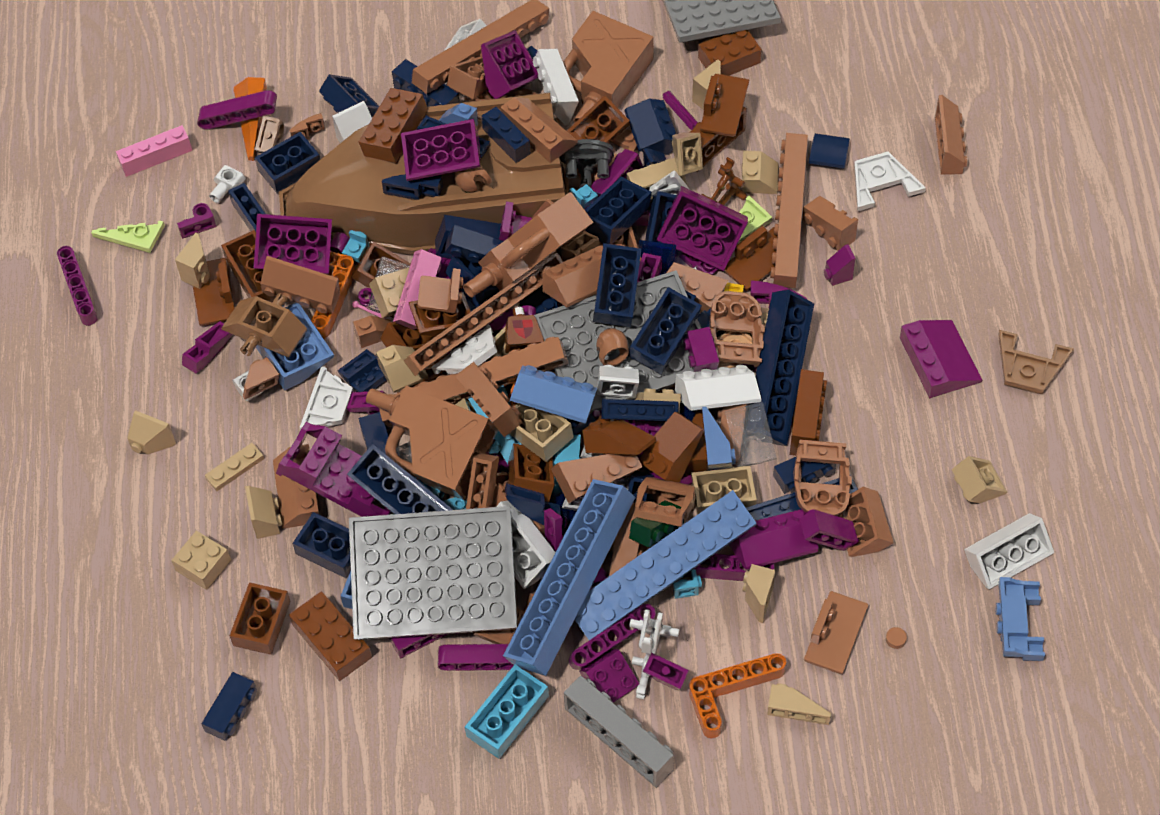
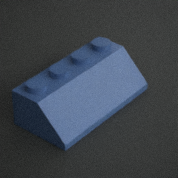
[510,365,597,424]

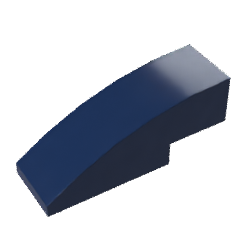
[382,174,443,200]
[505,483,561,525]

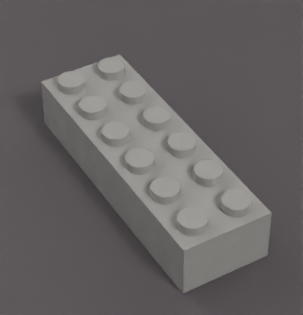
[564,676,674,788]

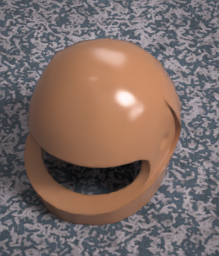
[455,165,492,192]
[596,328,629,366]

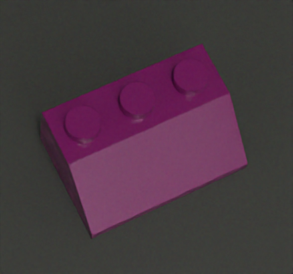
[591,149,644,197]

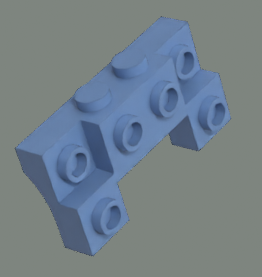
[995,577,1045,661]

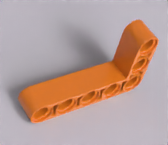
[312,251,355,339]
[689,653,786,739]

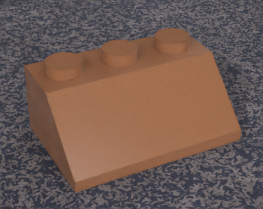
[837,487,894,557]

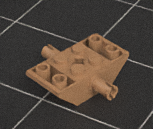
[222,293,307,358]

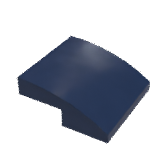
[809,133,850,169]
[337,349,387,392]

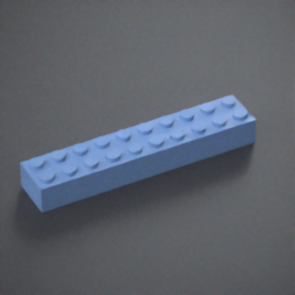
[503,479,635,676]
[574,490,757,640]

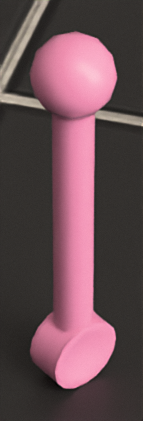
[352,301,386,319]

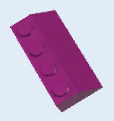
[729,509,819,570]

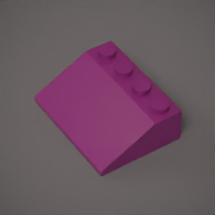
[481,30,538,99]
[401,119,480,181]
[657,186,748,271]
[254,214,332,274]
[900,320,983,399]

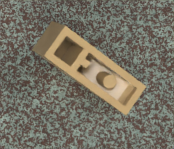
[767,683,831,725]

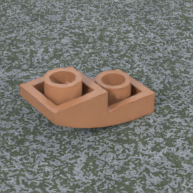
[290,113,325,140]

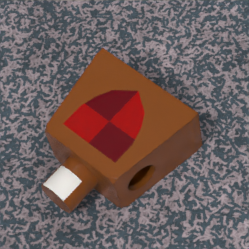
[505,307,544,353]

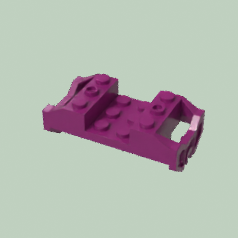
[276,421,391,517]

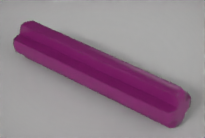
[663,90,698,130]

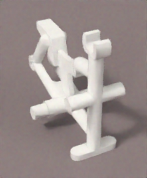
[630,610,680,700]

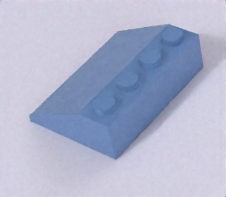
[256,303,334,391]

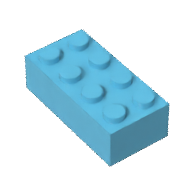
[465,665,549,759]

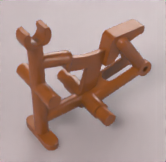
[701,157,747,206]

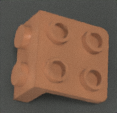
[417,268,463,313]

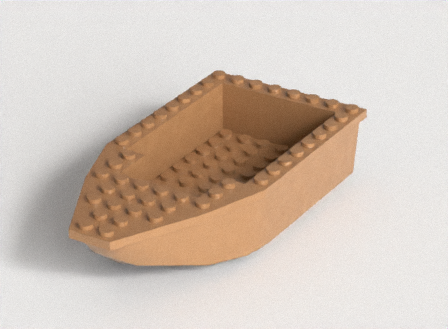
[279,93,570,255]

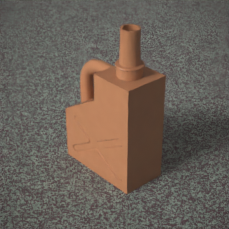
[563,11,654,123]
[463,192,593,297]
[366,386,498,501]

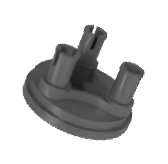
[560,139,614,188]

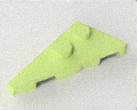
[737,196,772,245]
[91,221,165,253]

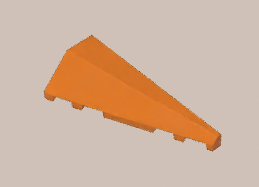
[234,77,267,161]

